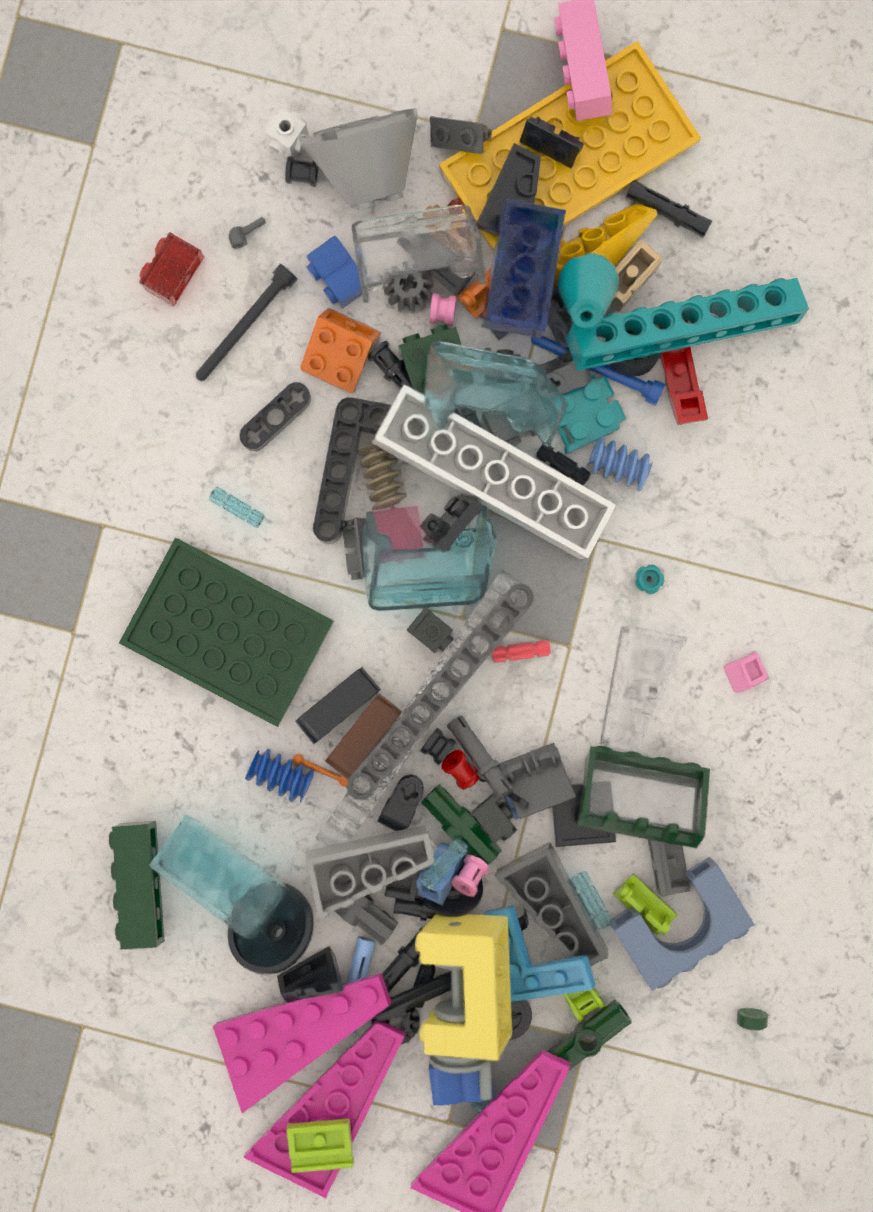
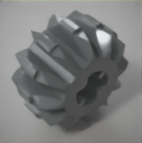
[384,261,434,314]

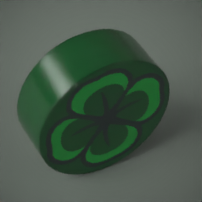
[737,1008,768,1030]

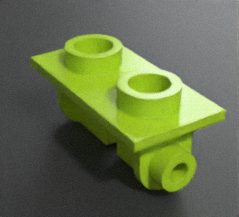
[613,873,678,935]

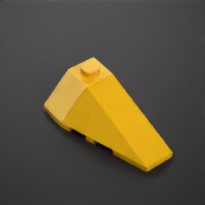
[531,203,657,287]

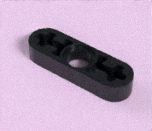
[239,382,311,451]

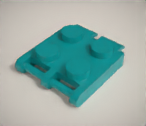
[543,375,626,455]

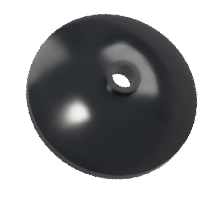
[227,882,314,975]

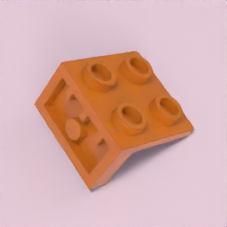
[300,308,382,393]

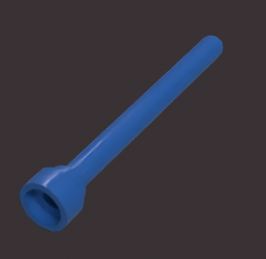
[531,333,666,406]

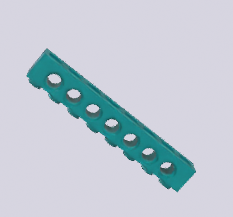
[566,278,809,371]

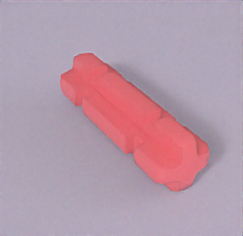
[492,640,551,663]

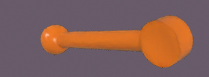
[293,754,348,787]

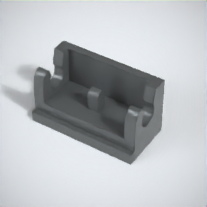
[648,840,690,897]

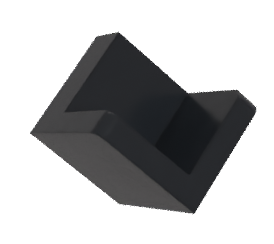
[384,871,420,901]

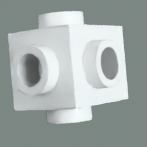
[265,108,309,160]

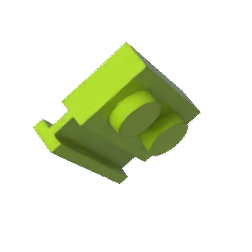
[287,1118,354,1173]

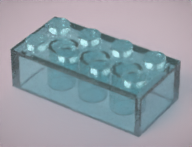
[149,815,290,939]

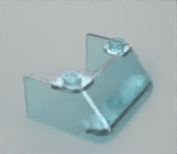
[424,341,568,447]
[362,505,497,611]

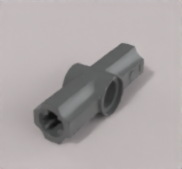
[311,887,398,945]

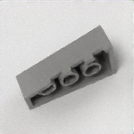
[305,825,435,921]

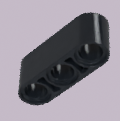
[295,667,381,745]

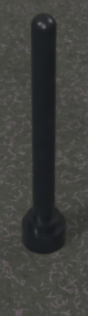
[196,264,298,381]

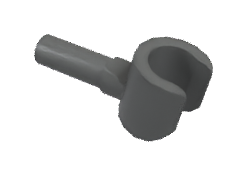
[229,217,266,249]

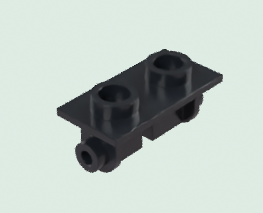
[519,116,584,169]

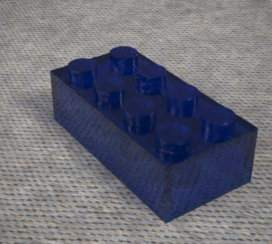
[481,199,566,338]

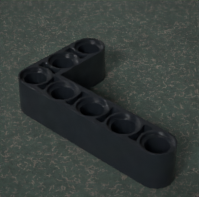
[313,397,391,544]

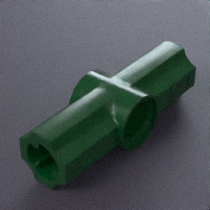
[421,784,502,865]
[546,999,632,1070]

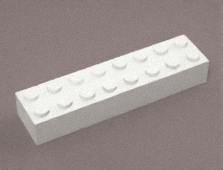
[371,385,616,559]

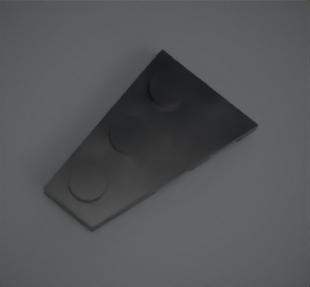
[475,143,541,253]

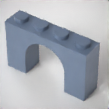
[608,857,755,991]

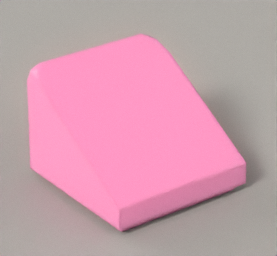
[724,651,769,693]

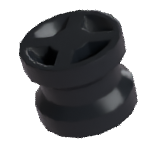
[420,727,456,766]

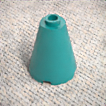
[558,253,619,328]

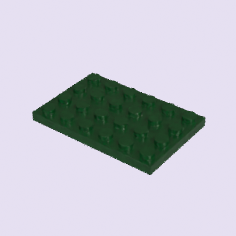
[119,537,334,727]

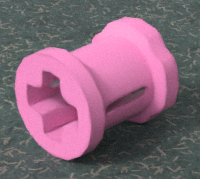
[451,855,489,897]

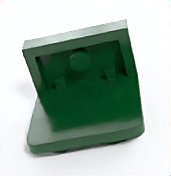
[398,324,473,399]

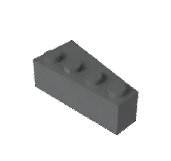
[495,842,608,967]

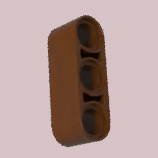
[325,693,402,780]

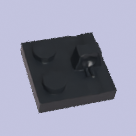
[420,494,484,553]

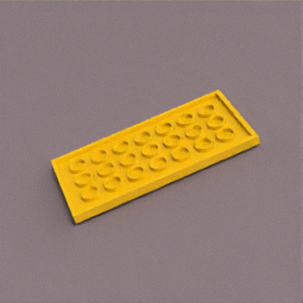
[439,40,701,263]

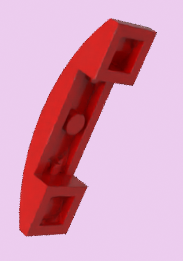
[656,319,708,425]

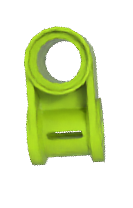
[564,988,606,1022]

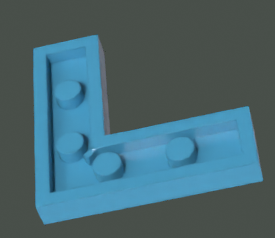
[483,905,596,1002]

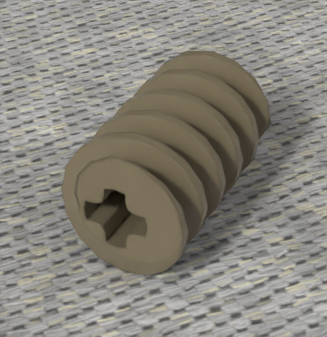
[357,445,407,510]

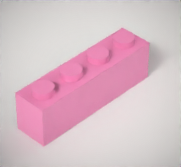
[554,0,612,121]

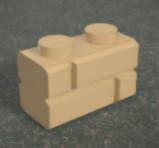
[611,240,663,312]

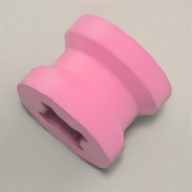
[429,293,457,326]

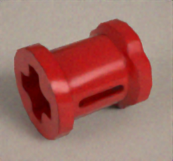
[441,750,480,790]

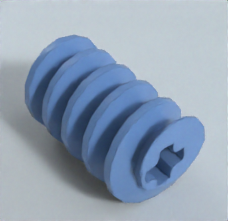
[586,436,653,492]

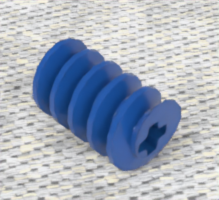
[245,748,314,803]

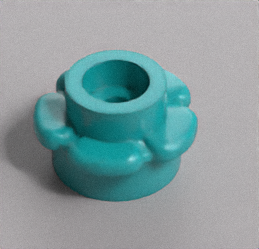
[635,564,664,594]

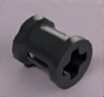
[285,156,319,187]

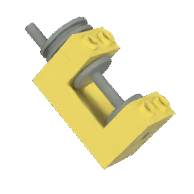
[416,913,512,1100]

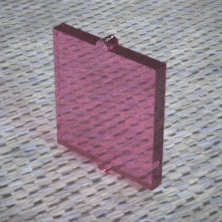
[369,506,425,564]

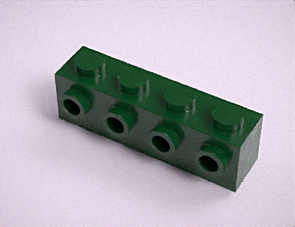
[109,821,165,950]

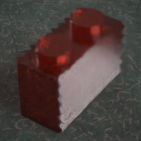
[139,232,204,307]

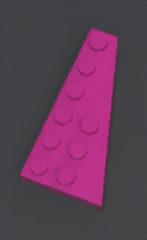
[213,973,391,1113]
[243,1020,405,1198]
[411,1050,570,1212]

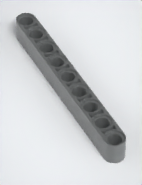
[347,583,534,801]

